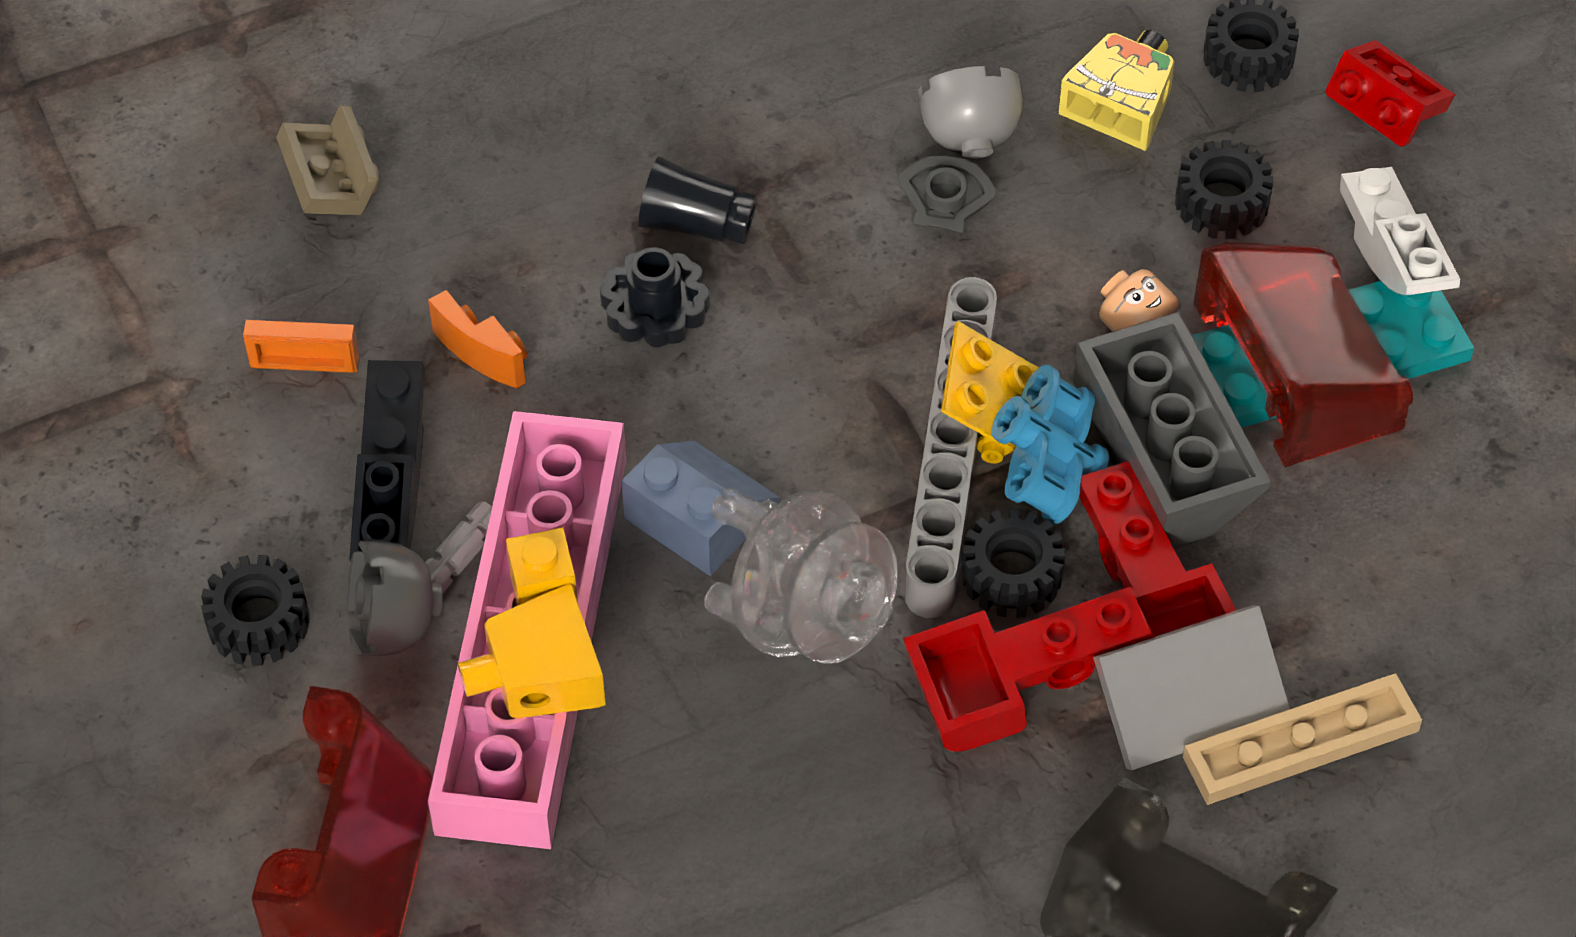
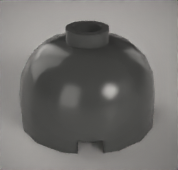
[347,541,442,656]

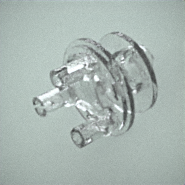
[704,488,898,664]

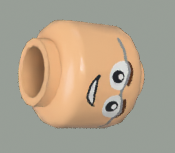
[1099,269,1179,332]

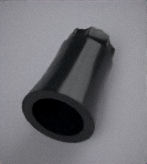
[638,156,757,244]

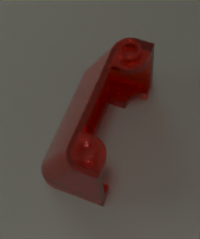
[1193,242,1413,467]
[251,686,433,937]

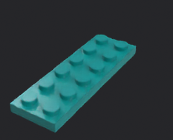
[1191,281,1474,428]

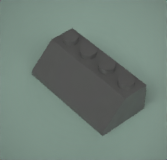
[1073,312,1271,548]

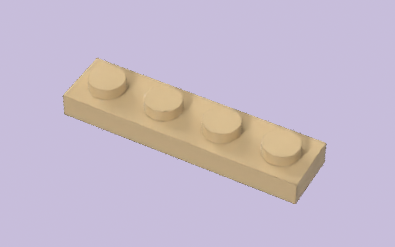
[1183,673,1422,805]

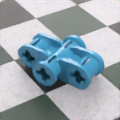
[991,364,1109,525]

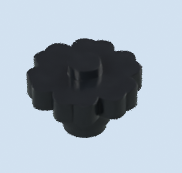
[600,247,710,348]

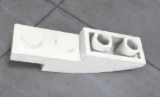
[1340,167,1460,295]

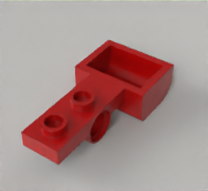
[1079,461,1236,638]
[903,586,1152,752]

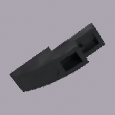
[349,360,425,562]

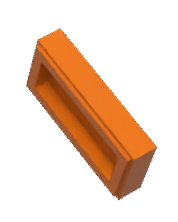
[243,320,360,373]

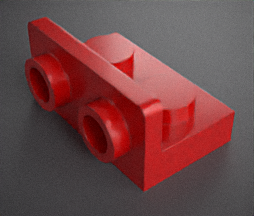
[1325,40,1455,147]

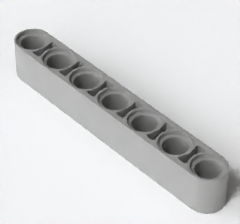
[905,277,997,618]

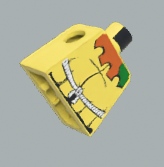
[1059,30,1175,151]

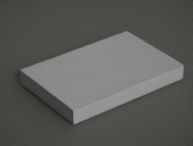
[1093,605,1290,770]

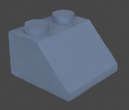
[621,441,780,576]

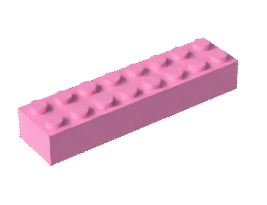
[428,411,626,849]

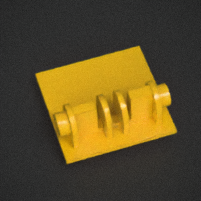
[941,321,1039,463]

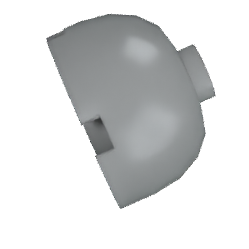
[918,66,1023,159]

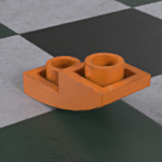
[428,290,527,388]

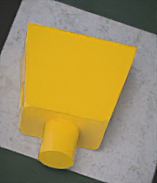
[458,583,606,718]

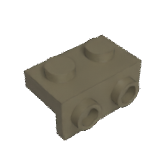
[276,105,379,215]

